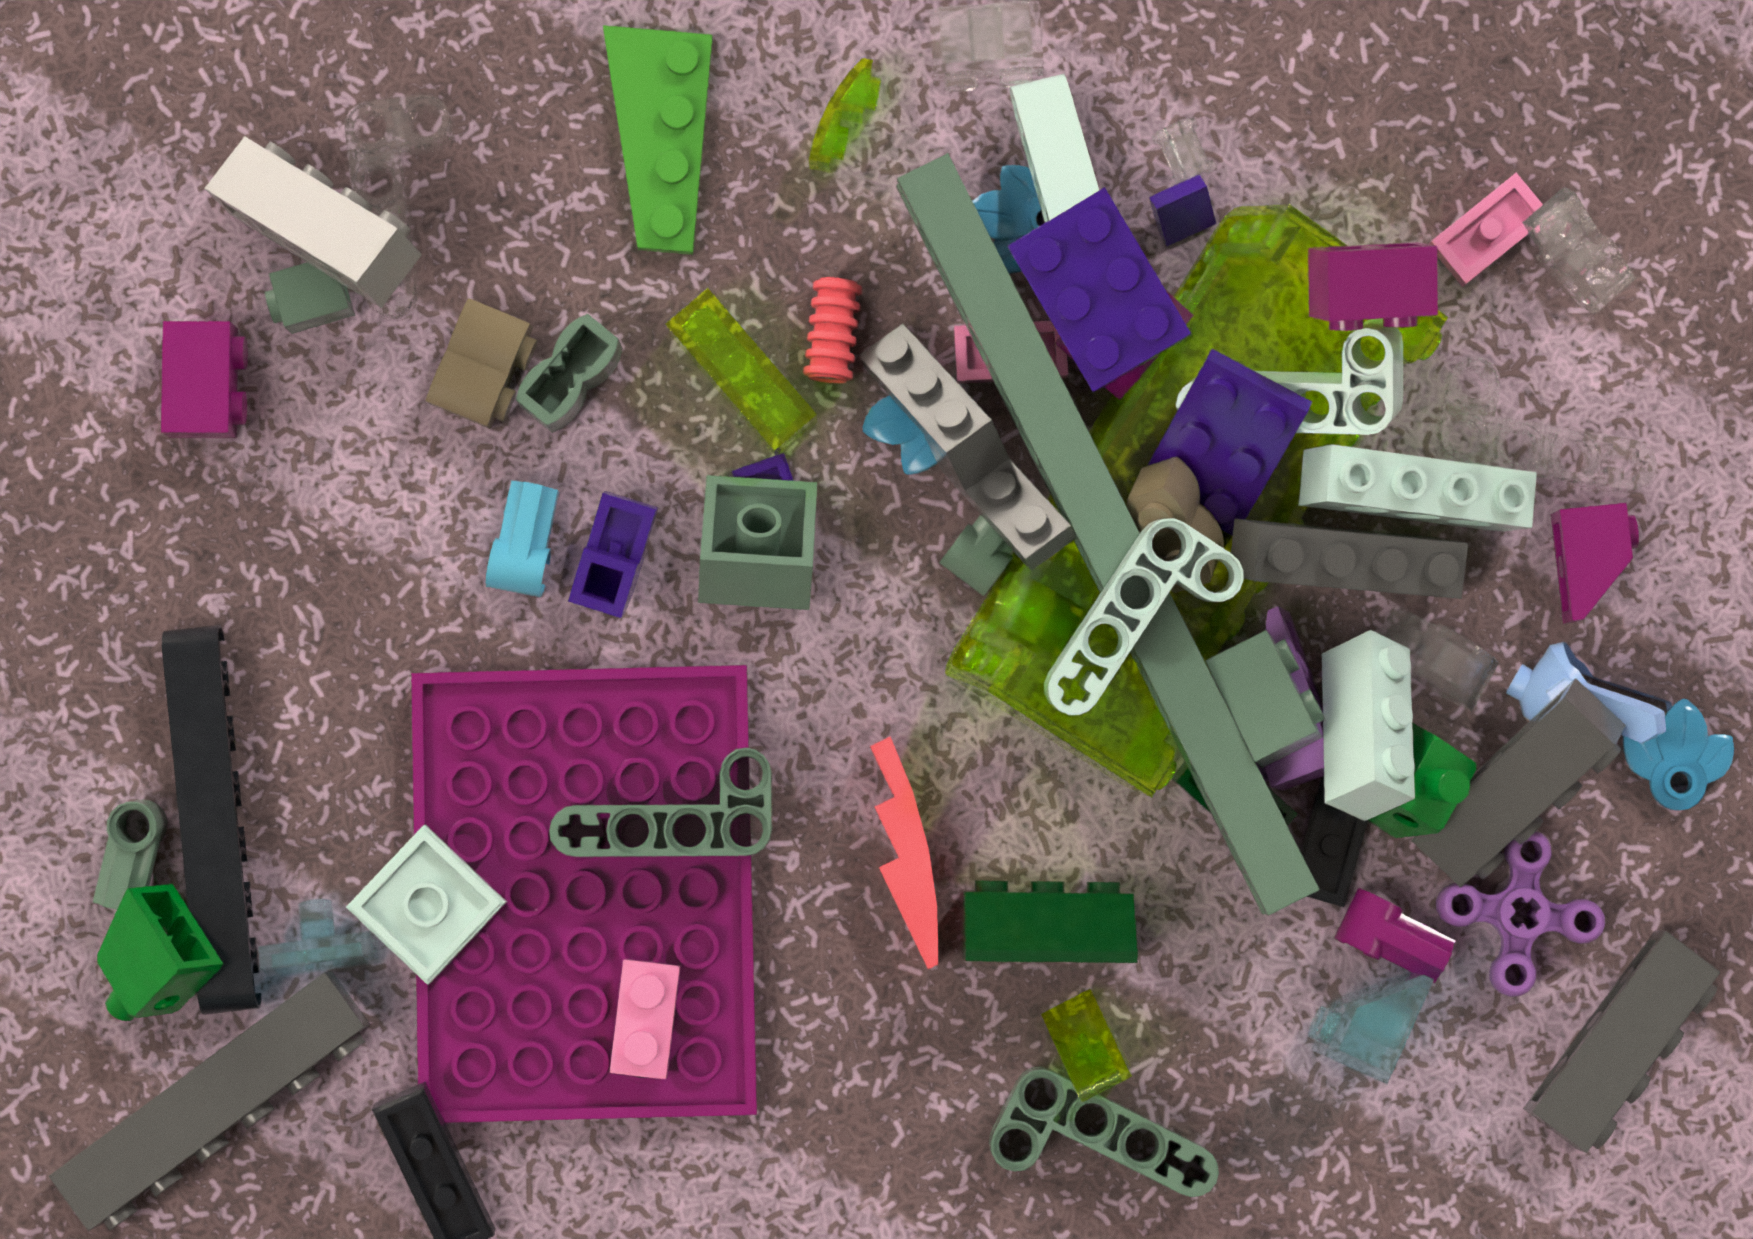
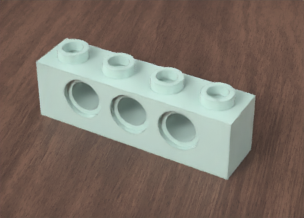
[1299,444,1537,532]

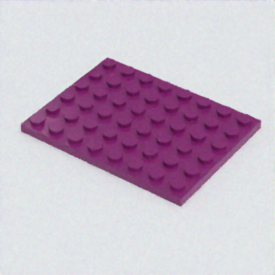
[411,665,757,1123]

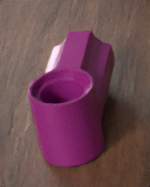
[1334,888,1455,983]

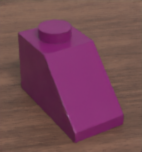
[1550,503,1639,624]

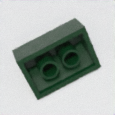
[962,880,1138,963]

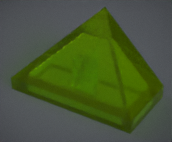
[1041,989,1132,1102]

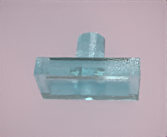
[258,899,381,978]

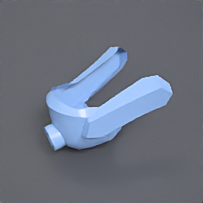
[1506,642,1672,743]

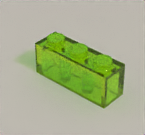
[665,288,818,456]

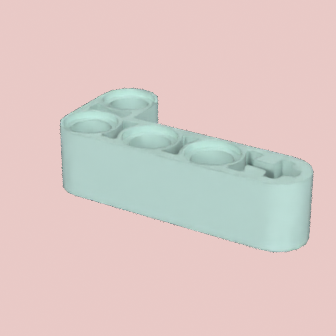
[1010,74,1099,223]
[1176,319,1403,435]
[1044,518,1243,715]

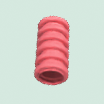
[803,277,863,384]

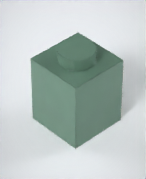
[265,263,355,334]

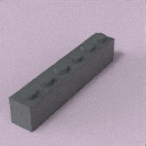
[49,971,371,1231]

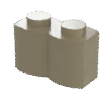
[425,298,538,429]
[1127,456,1224,593]

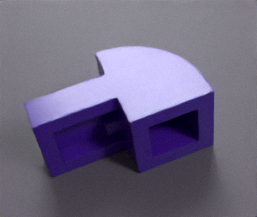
[568,491,658,618]

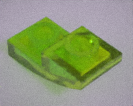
[809,58,882,173]
[994,572,1084,658]

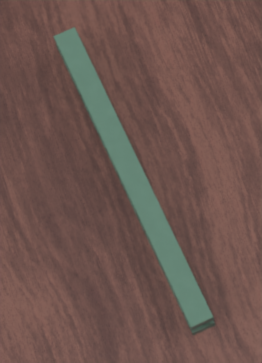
[896,153,1319,916]

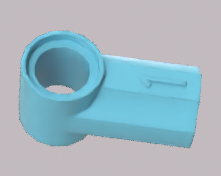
[486,480,559,597]

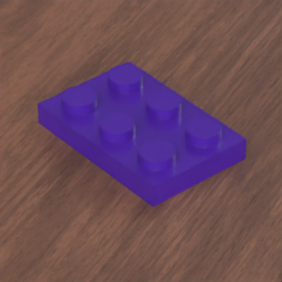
[1007,187,1192,393]
[1147,349,1312,536]

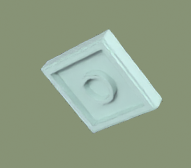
[346,825,507,985]

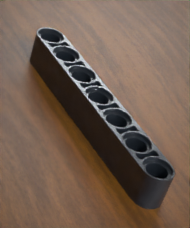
[162,625,262,1015]

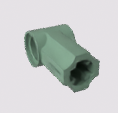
[939,514,1013,596]
[93,800,168,910]

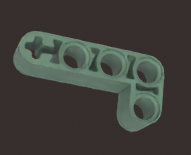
[549,748,773,857]
[989,1067,1219,1197]

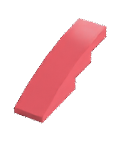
[870,737,938,969]

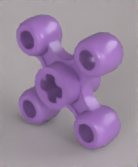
[1436,831,1605,997]

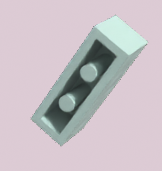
[1322,630,1415,821]

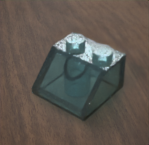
[1308,972,1434,1084]

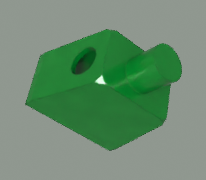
[1367,723,1477,838]
[97,884,223,1021]

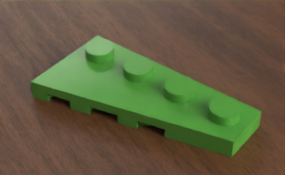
[603,25,713,255]

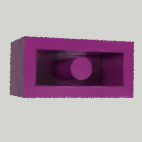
[1308,242,1438,331]
[161,321,248,438]

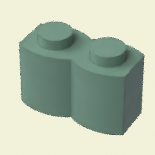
[516,314,623,433]

